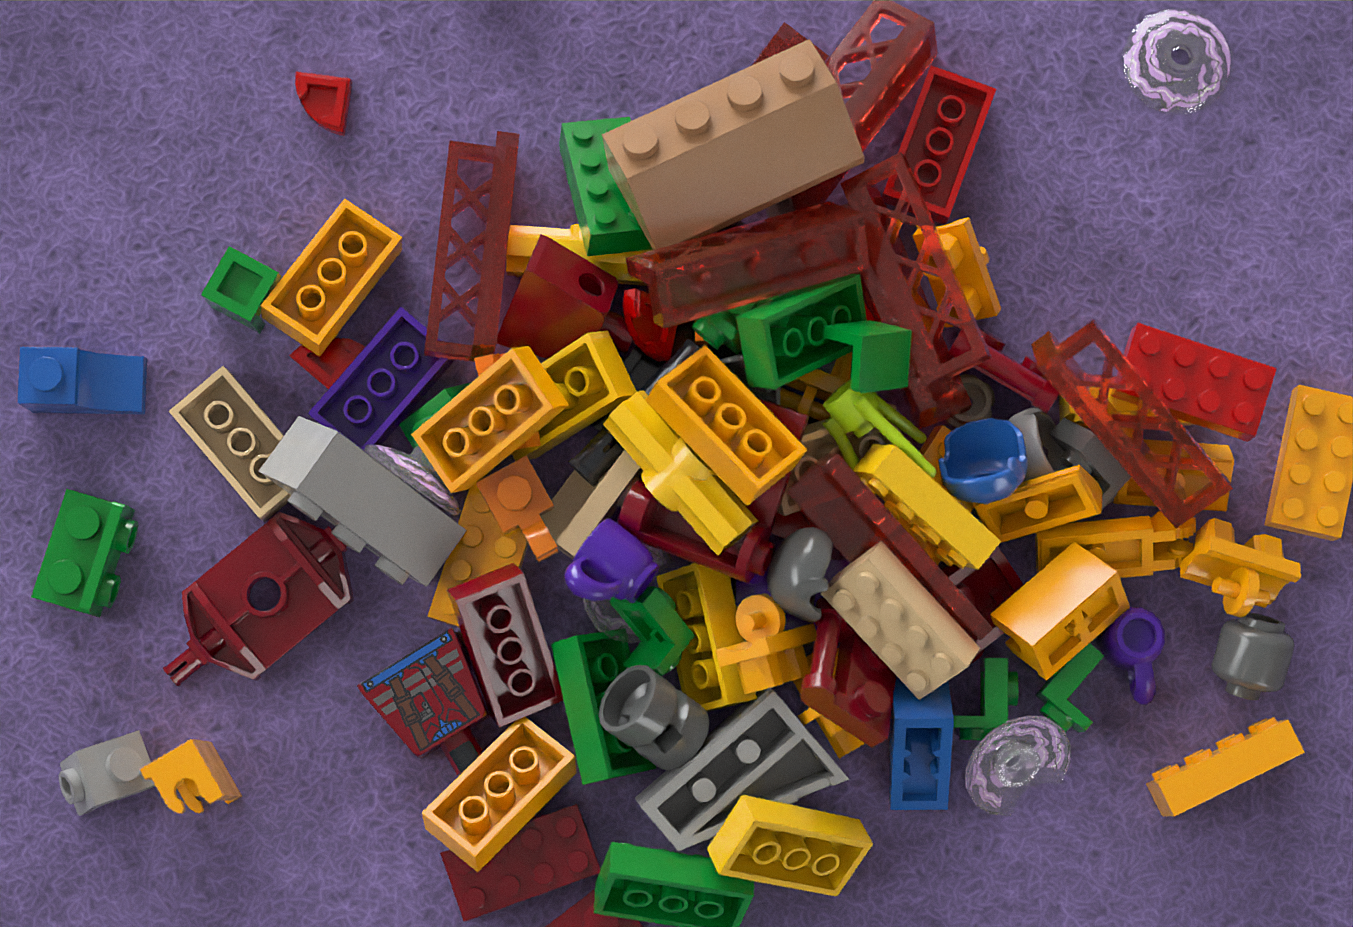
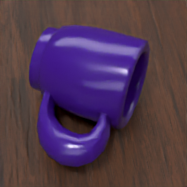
[565,519,659,603]
[1098,607,1165,705]

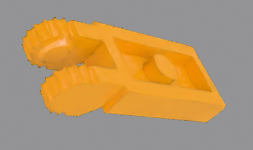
[1035,510,1196,578]

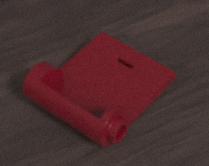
[618,396,810,583]

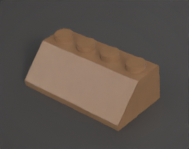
[602,39,864,259]

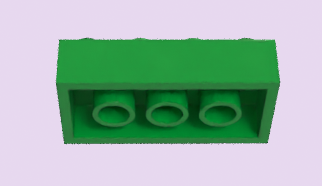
[559,117,653,256]
[736,272,867,389]
[551,629,656,785]
[594,842,754,927]

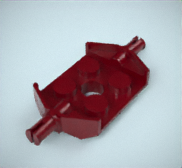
[163,512,354,687]

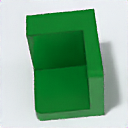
[201,246,282,333]
[823,320,912,393]

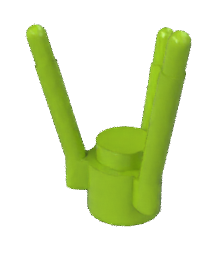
[822,379,936,522]

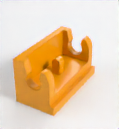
[990,542,1130,681]
[140,739,242,813]

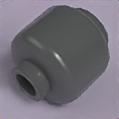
[1212,612,1295,700]

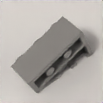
[259,416,467,587]
[634,688,849,851]

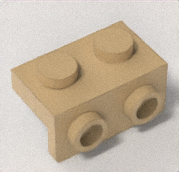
[540,444,643,560]

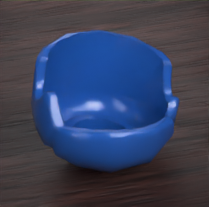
[939,418,1028,504]

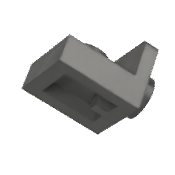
[1049,418,1132,517]

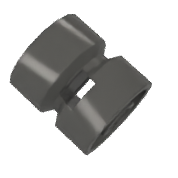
[599,665,710,770]

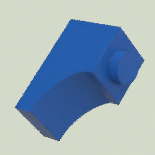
[17,347,147,414]
[889,676,954,810]

